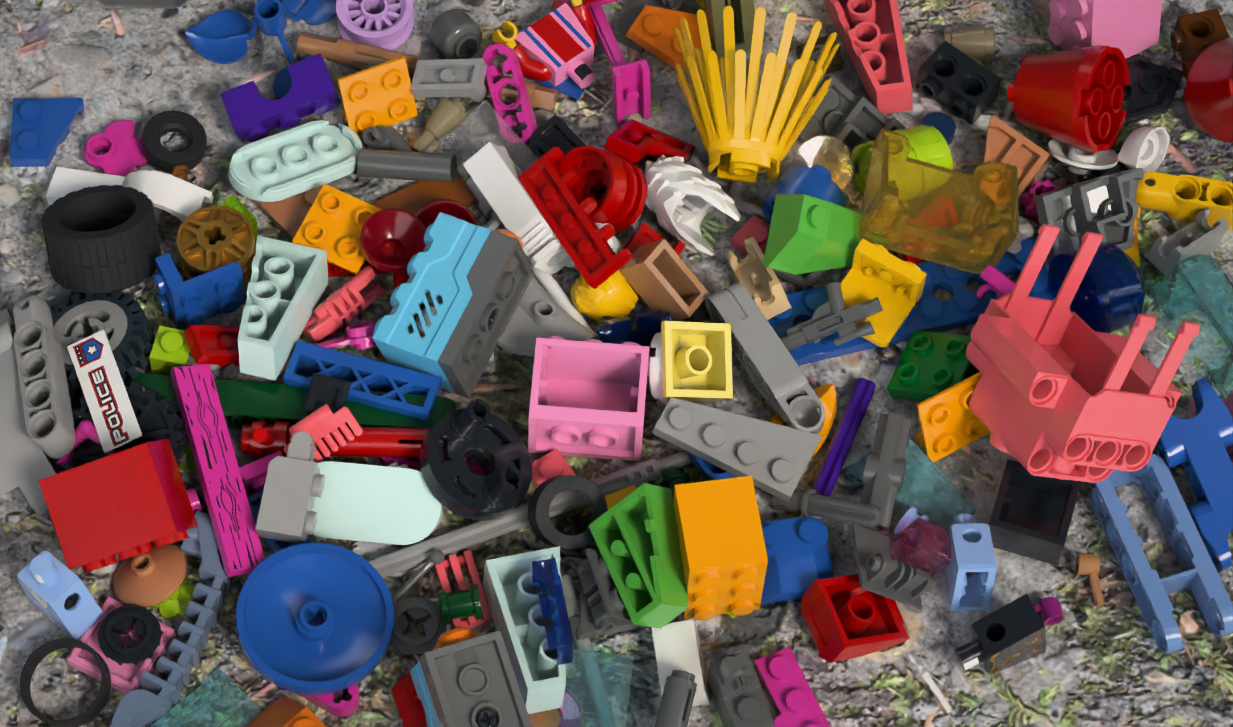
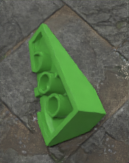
[763,194,890,275]

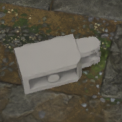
[256,430,325,544]

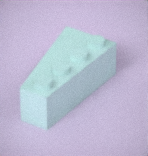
[482,546,566,714]

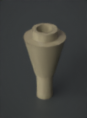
[411,97,467,152]

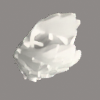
[644,155,741,256]

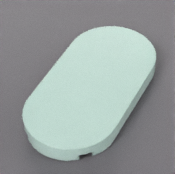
[228,120,362,202]
[312,461,443,545]

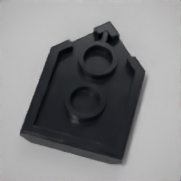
[1121,54,1184,126]

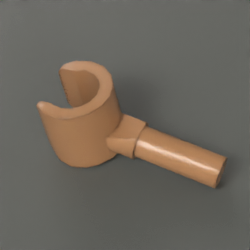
[1076,553,1105,607]

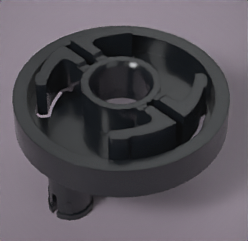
[420,399,532,521]

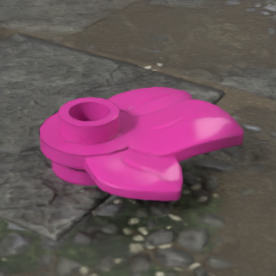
[83,120,149,177]
[315,321,376,350]

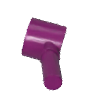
[1033,597,1063,625]

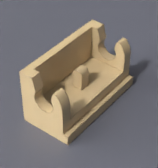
[727,236,792,320]

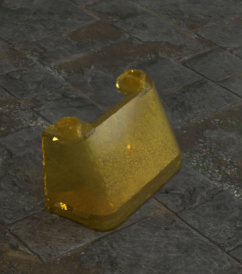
[858,128,1019,273]

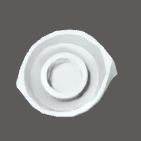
[1117,126,1170,173]

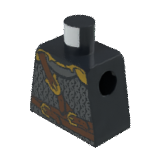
[954,594,1046,674]

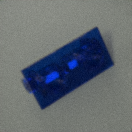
[596,310,671,351]

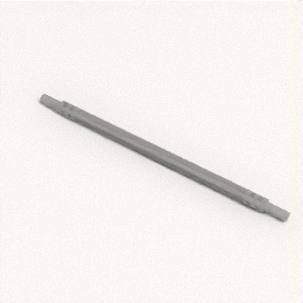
[368,450,692,578]

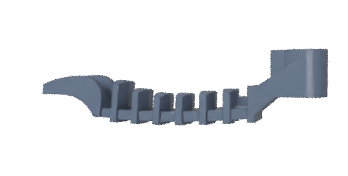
[110,511,232,727]

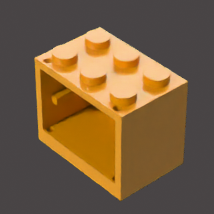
[673,476,768,621]

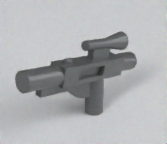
[781,282,883,351]

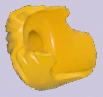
[570,268,639,322]

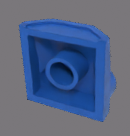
[761,516,834,606]

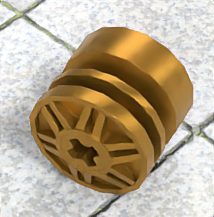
[176,205,256,294]

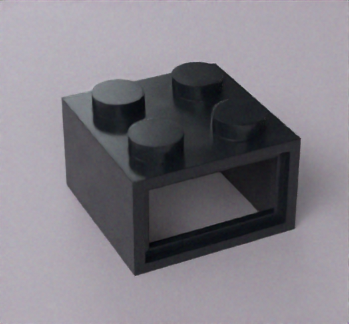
[989,459,1081,566]

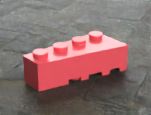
[823,0,913,114]

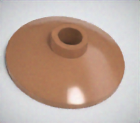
[113,543,187,608]

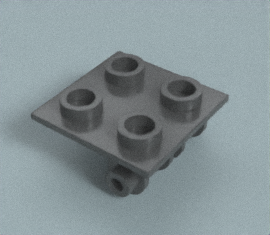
[851,523,935,610]
[578,548,652,632]

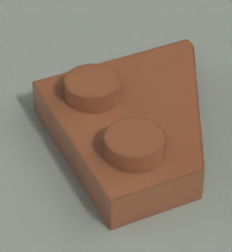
[978,115,1050,208]

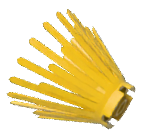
[674,6,840,183]

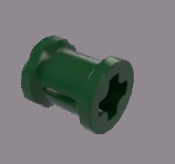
[438,584,482,625]

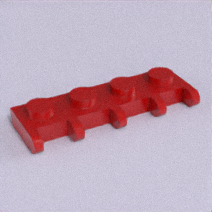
[517,147,632,289]

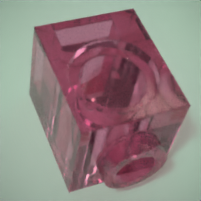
[890,518,952,577]

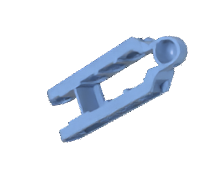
[1088,453,1233,655]

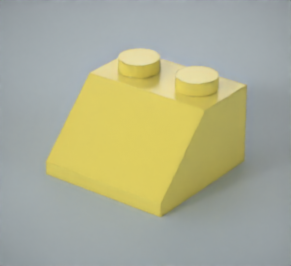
[661,321,733,403]

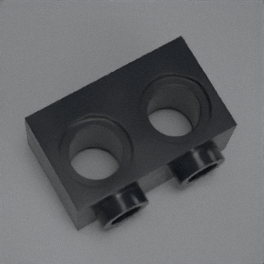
[916,41,1002,125]

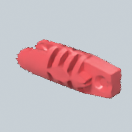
[302,266,385,343]

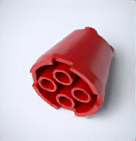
[1183,38,1233,145]
[1007,45,1130,153]

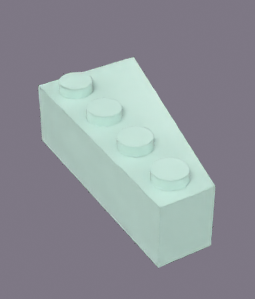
[237,235,328,381]

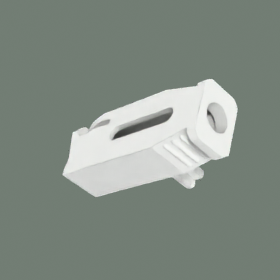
[463,141,571,275]

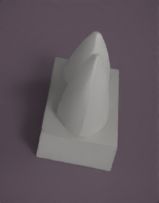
[410,58,488,102]

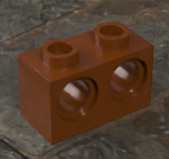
[1170,9,1230,80]

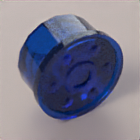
[1048,242,1145,334]

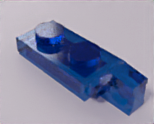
[532,558,573,665]

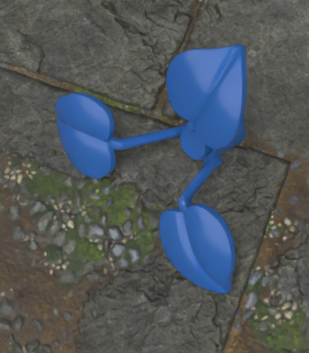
[185,0,337,99]

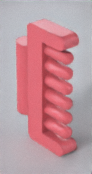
[284,403,363,463]

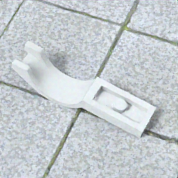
[45,167,214,222]

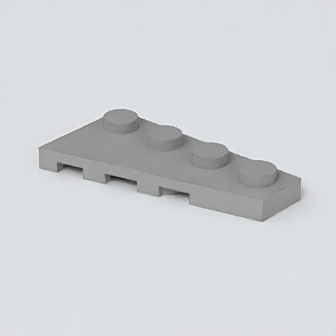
[652,397,823,502]

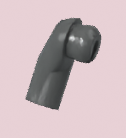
[362,126,415,152]

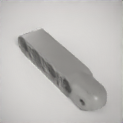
[704,282,825,434]
[13,295,76,459]

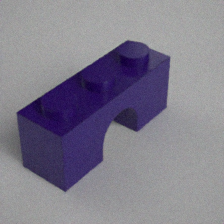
[220,53,341,142]

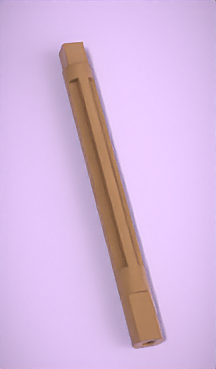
[296,31,558,111]

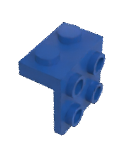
[152,253,246,330]

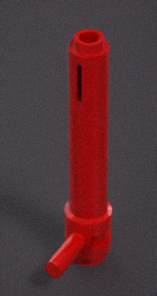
[241,421,446,458]

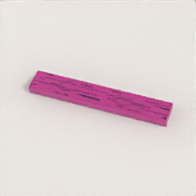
[170,364,265,577]

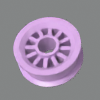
[336,0,414,50]

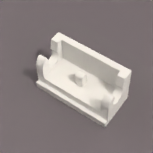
[651,619,710,707]

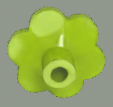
[151,576,196,620]

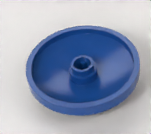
[236,543,394,695]

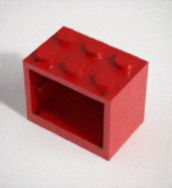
[38,439,198,573]

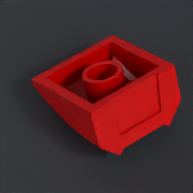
[801,574,910,663]

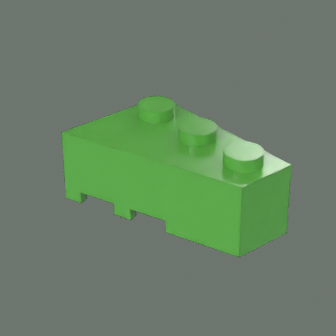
[588,483,689,629]

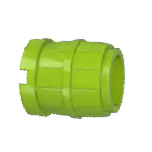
[851,124,953,213]

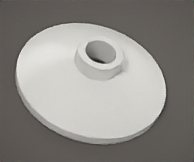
[1047,139,1118,175]

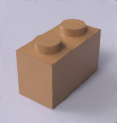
[619,238,710,321]

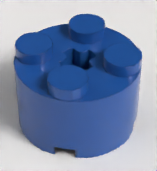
[762,164,849,224]

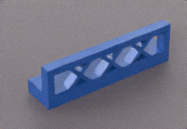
[283,340,442,421]

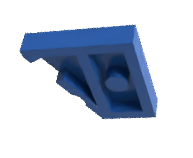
[10,98,84,167]

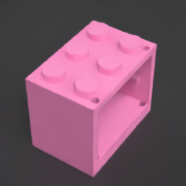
[1048,0,1162,59]
[528,336,650,462]

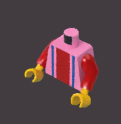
[492,0,597,89]

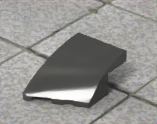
[797,75,906,172]
[1034,168,1144,267]

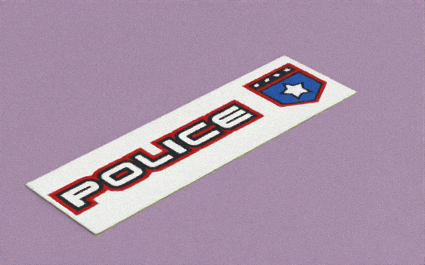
[67,329,143,453]

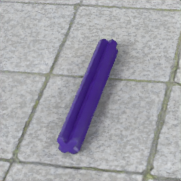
[811,378,876,497]

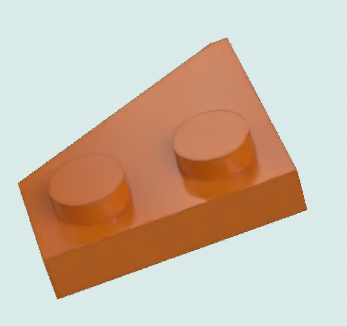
[625,5,702,72]

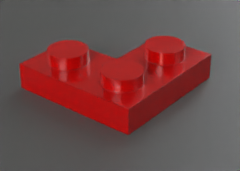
[604,119,695,163]

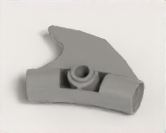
[497,276,598,357]

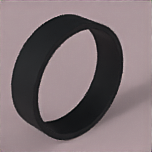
[20,638,111,727]

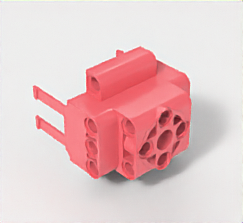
[966,224,1200,483]

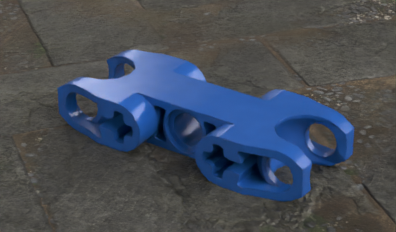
[1155,377,1233,573]

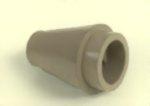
[945,24,995,59]

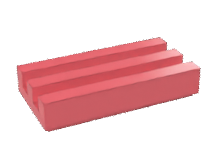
[434,550,492,629]

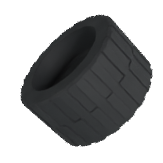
[41,185,161,294]

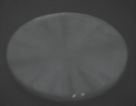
[793,135,854,190]

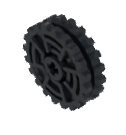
[63,382,190,477]

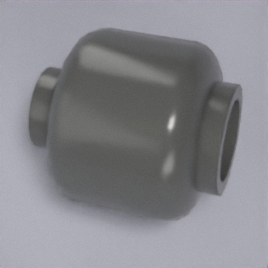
[430,9,482,59]

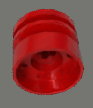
[556,145,647,232]

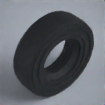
[141,111,207,173]

